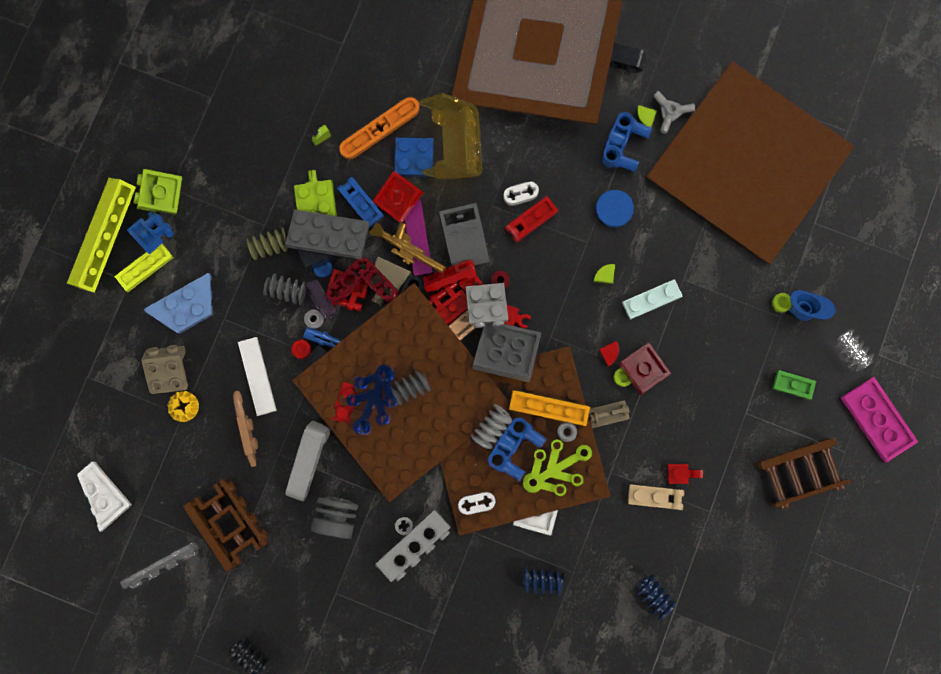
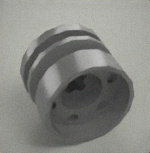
[311,496,358,539]

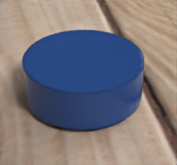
[314,263,333,279]

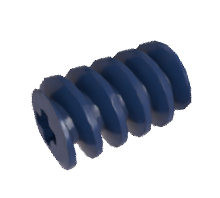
[522,567,564,597]
[633,575,676,621]

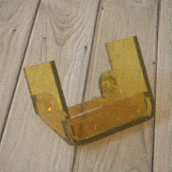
[419,93,482,179]

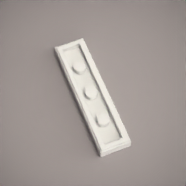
[238,337,277,416]

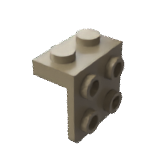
[141,345,188,394]

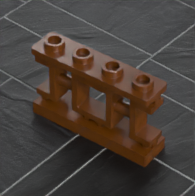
[183,479,269,572]

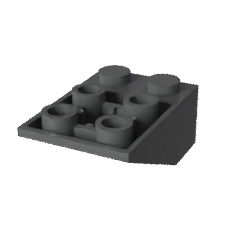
[439,203,490,266]

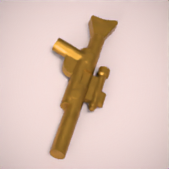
[369,223,446,273]

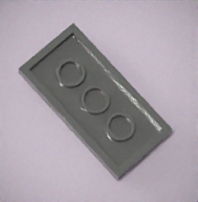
[285,210,369,259]

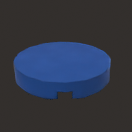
[596,190,634,228]

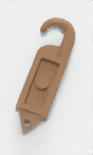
[233,390,258,467]

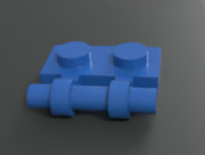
[127,211,174,255]

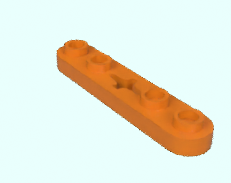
[340,97,420,159]

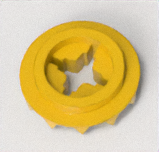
[167,391,199,422]

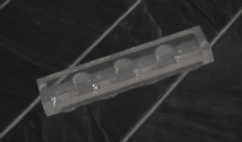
[120,542,199,590]

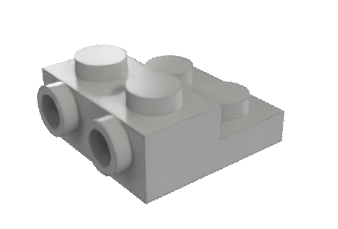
[466,283,508,328]

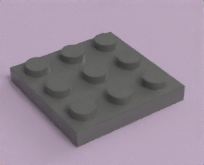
[472,323,541,382]

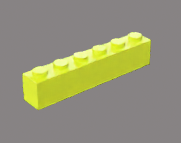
[67,178,136,293]

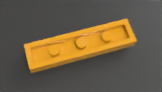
[509,390,590,426]

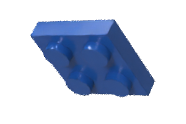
[395,138,433,177]

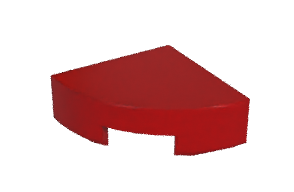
[599,341,619,367]

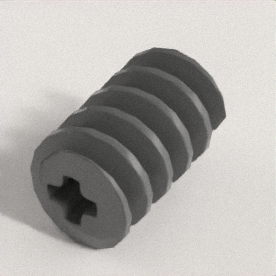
[263,273,306,306]
[387,371,431,407]

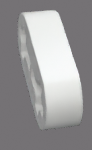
[504,182,539,206]
[458,492,495,514]

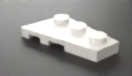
[77,461,132,532]

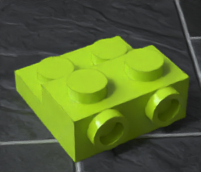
[134,169,182,214]

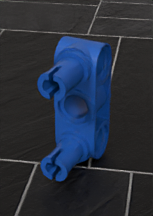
[601,112,652,172]
[489,418,547,481]

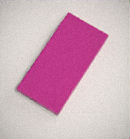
[840,377,918,463]

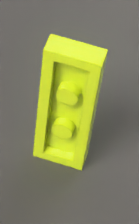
[115,243,174,292]

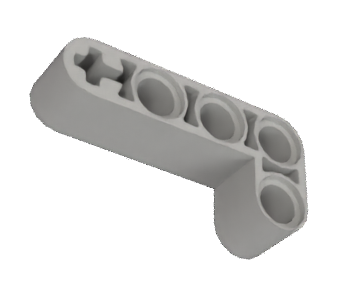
[285,421,331,502]

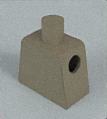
[369,257,412,306]

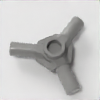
[654,91,695,134]

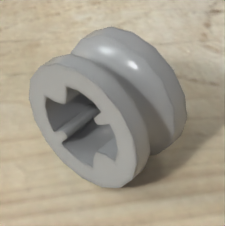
[395,517,413,535]

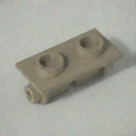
[589,400,630,428]

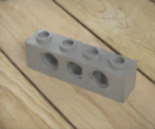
[376,510,450,582]

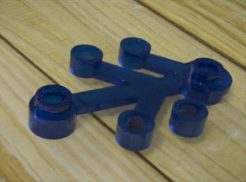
[346,364,397,435]

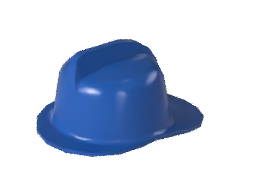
[789,290,836,321]

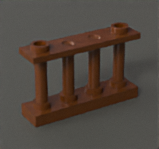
[756,438,851,510]

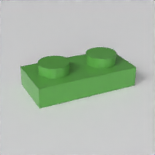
[772,370,816,400]

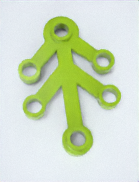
[523,440,592,496]

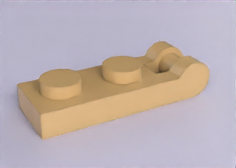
[628,484,684,510]

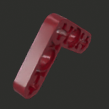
[326,257,398,303]

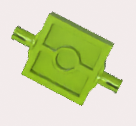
[294,170,337,216]

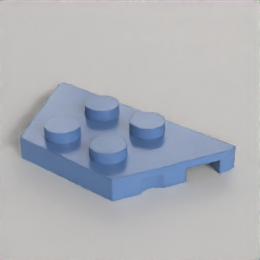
[144,273,213,334]

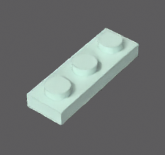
[622,279,683,320]

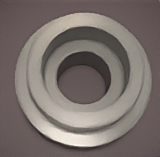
[304,310,324,329]
[557,422,577,442]

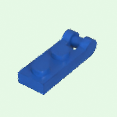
[337,177,384,228]

